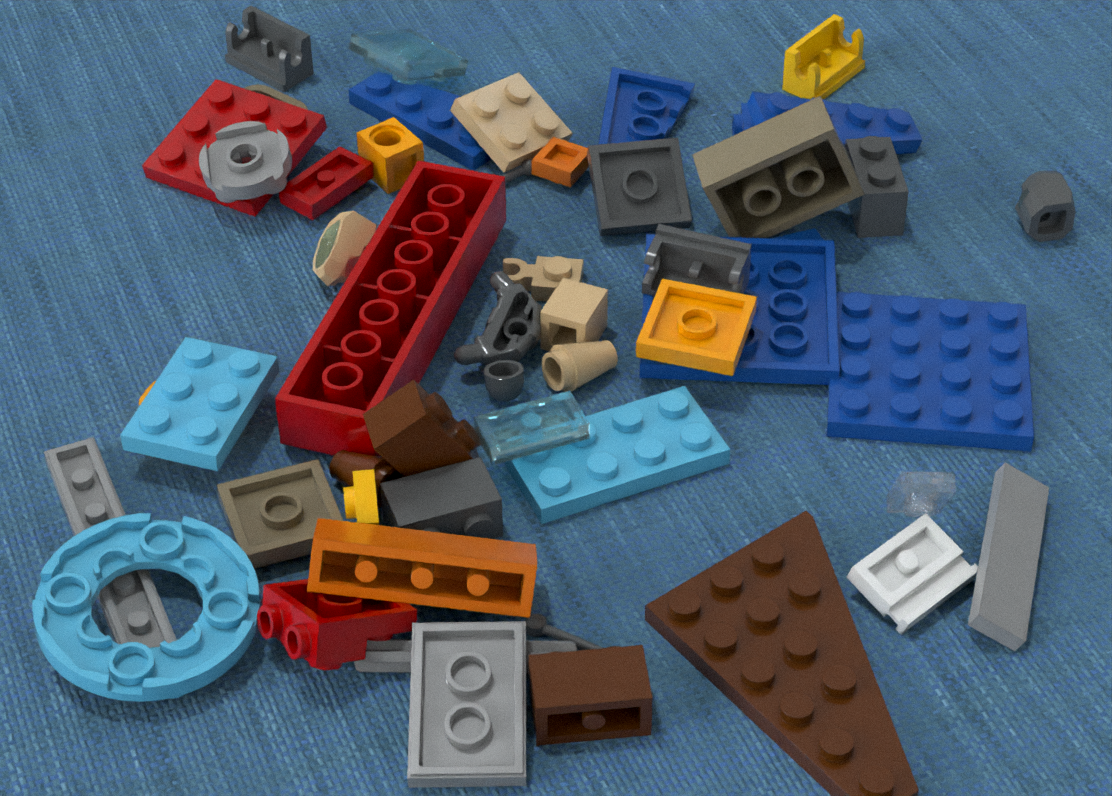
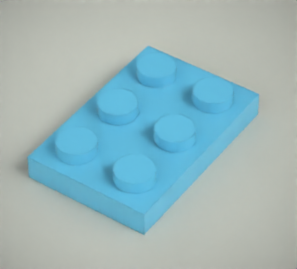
[120,337,279,471]

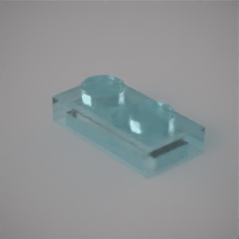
[473,391,590,465]

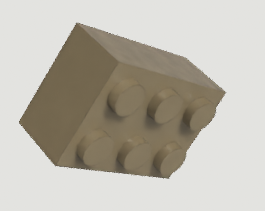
[692,96,865,238]

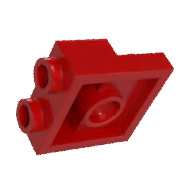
[257,579,418,670]

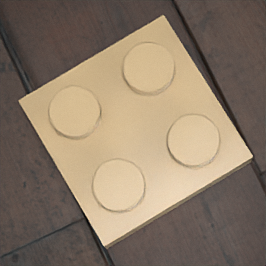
[450,72,573,173]

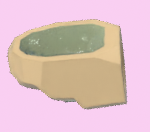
[312,211,377,286]

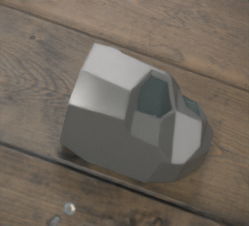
[1015,171,1076,242]

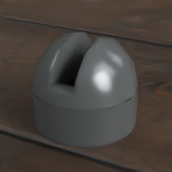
[484,360,524,402]

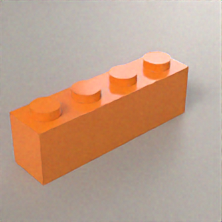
[307,518,537,618]

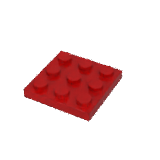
[142,79,327,217]

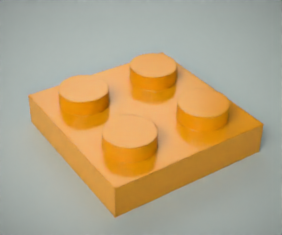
[636,279,757,376]

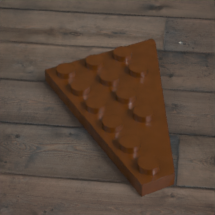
[645,511,919,796]

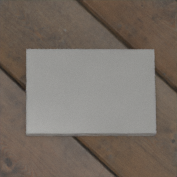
[407,621,526,788]

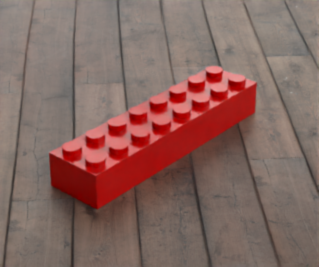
[275,160,506,457]

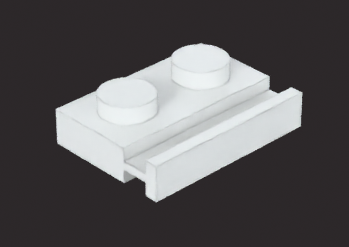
[846,513,978,635]

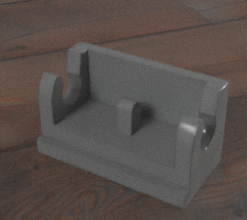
[225,6,314,92]
[642,224,752,296]

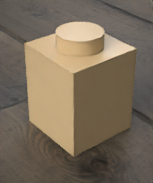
[540,278,608,351]

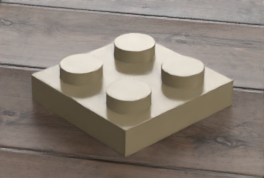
[217,459,343,569]

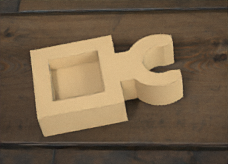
[503,256,584,301]

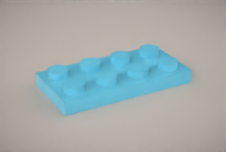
[500,386,730,524]

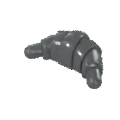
[454,271,542,365]

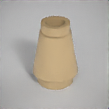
[542,340,618,392]

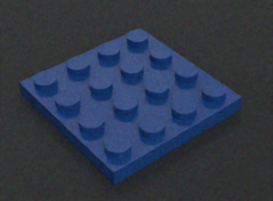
[639,234,840,385]
[826,292,1034,452]

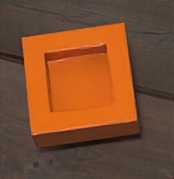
[531,137,589,187]

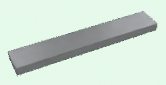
[44,437,177,648]

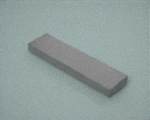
[968,462,1049,651]

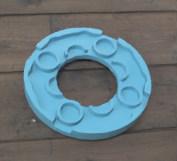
[32,513,260,702]

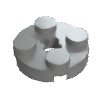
[199,121,292,203]

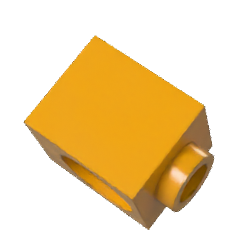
[356,117,424,194]

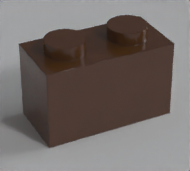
[363,380,481,477]
[528,645,653,746]

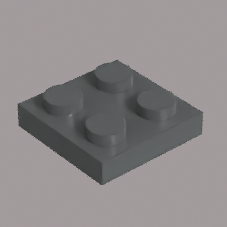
[587,138,692,236]

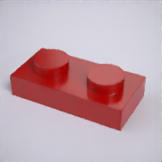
[279,146,374,220]

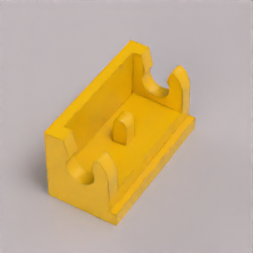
[782,14,865,99]

